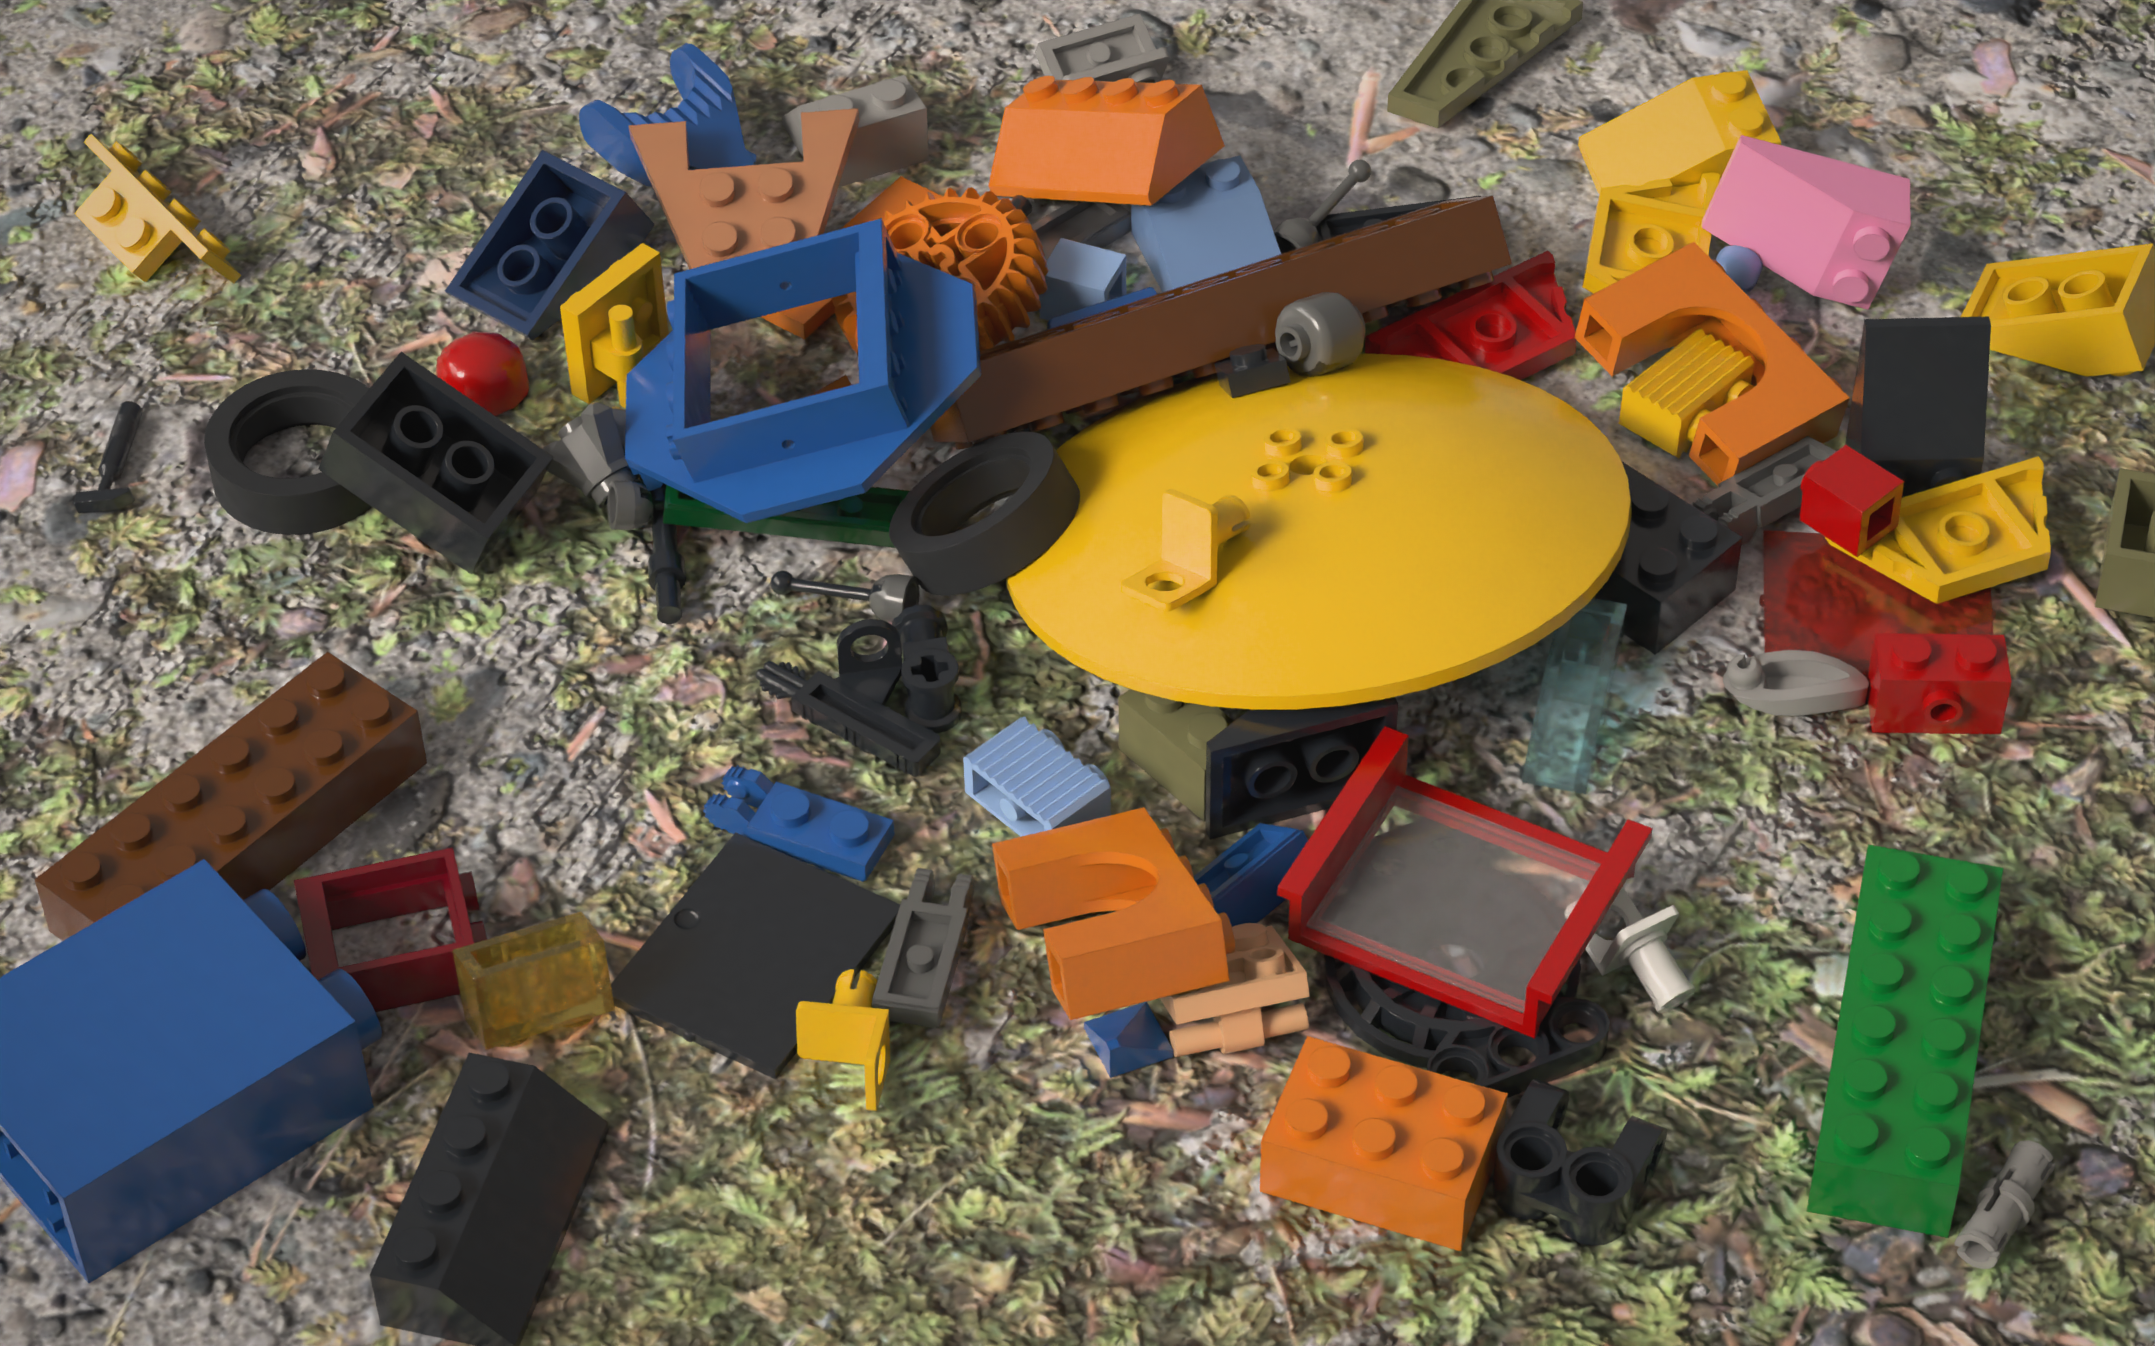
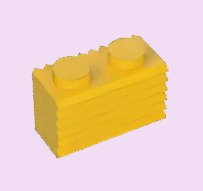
[1618,328,1754,458]

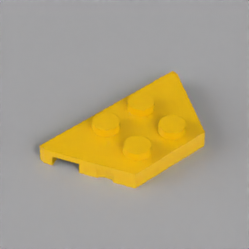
[1582,172,1721,294]
[1825,456,2051,604]

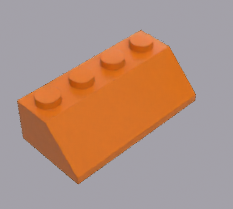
[988,76,1225,206]

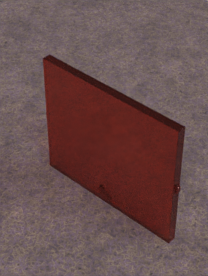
[1759,530,1996,678]

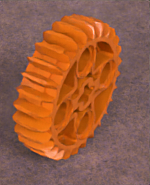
[832,187,1049,355]

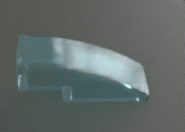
[1522,598,1627,794]

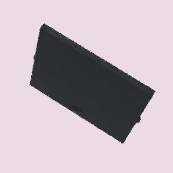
[604,832,900,1079]

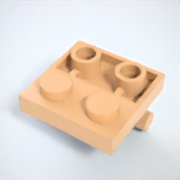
[1160,923,1310,1057]

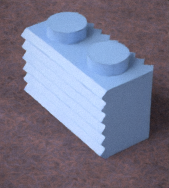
[963,717,1111,837]

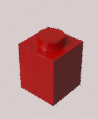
[1800,445,1904,557]

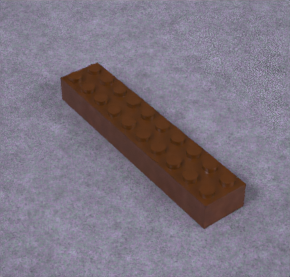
[930,195,1512,450]

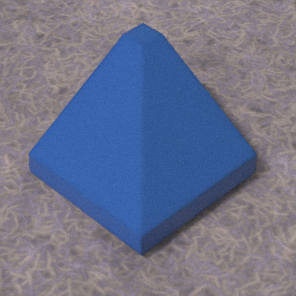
[1084,1002,1173,1078]

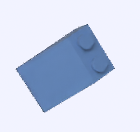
[1131,156,1281,292]

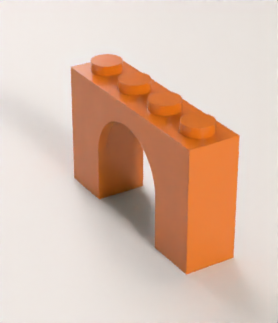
[1574,242,1850,487]
[992,807,1235,1020]

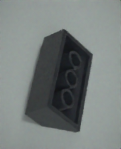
[370,1053,609,1346]

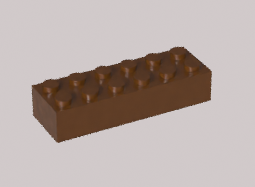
[34,651,427,941]

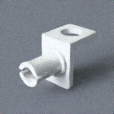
[1564,887,1696,1013]

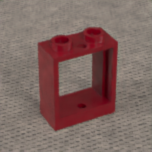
[294,847,491,1012]

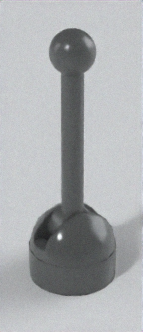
[1274,159,1371,254]

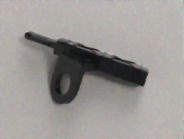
[755,619,941,777]

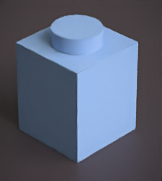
[1039,238,1127,320]

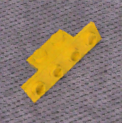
[74,134,241,284]

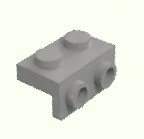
[1035,14,1170,83]

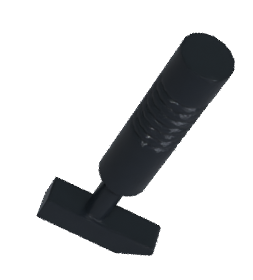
[73,401,143,513]

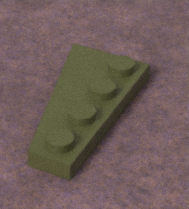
[1387,0,1583,128]

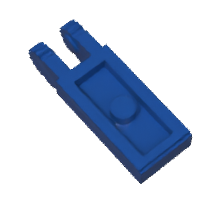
[703,765,895,882]

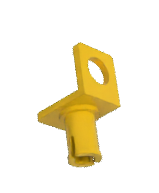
[1121,489,1250,612]
[796,969,890,1111]

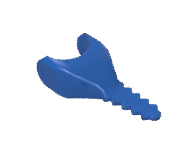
[579,43,756,187]

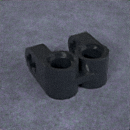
[1492,1078,1667,1246]

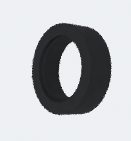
[204,369,372,535]
[889,432,1080,596]

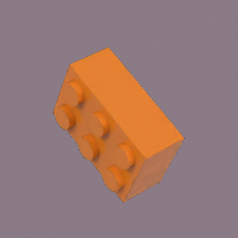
[1260,1036,1508,1252]

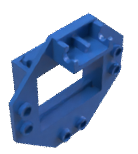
[625,218,981,523]

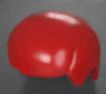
[436,332,529,416]

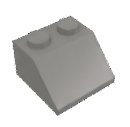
[782,75,929,187]

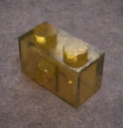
[453,911,615,1050]

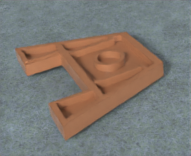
[628,108,860,269]

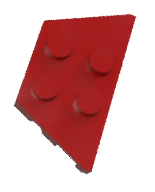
[1365,250,1577,380]

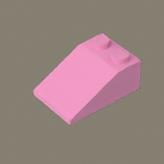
[1702,135,1911,310]

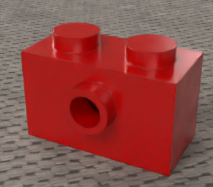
[1867,633,2012,734]

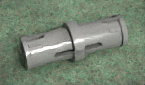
[1954,1140,2055,1269]

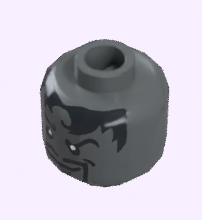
[1275,292,1366,377]

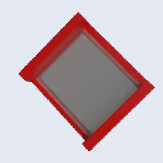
[1277,726,1653,1039]

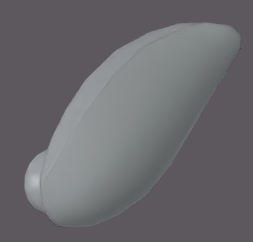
[1723,650,1869,716]

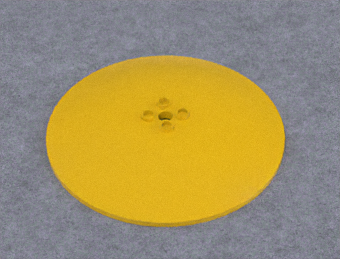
[1006,354,1631,710]

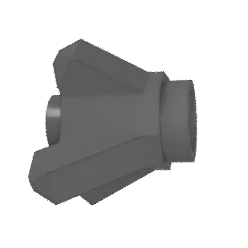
[543,402,640,508]

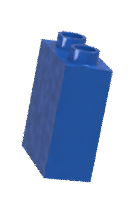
[0,859,382,1284]

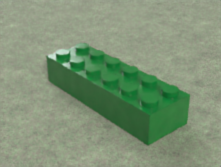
[1806,844,2003,1238]

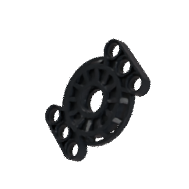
[1320,819,1610,1098]

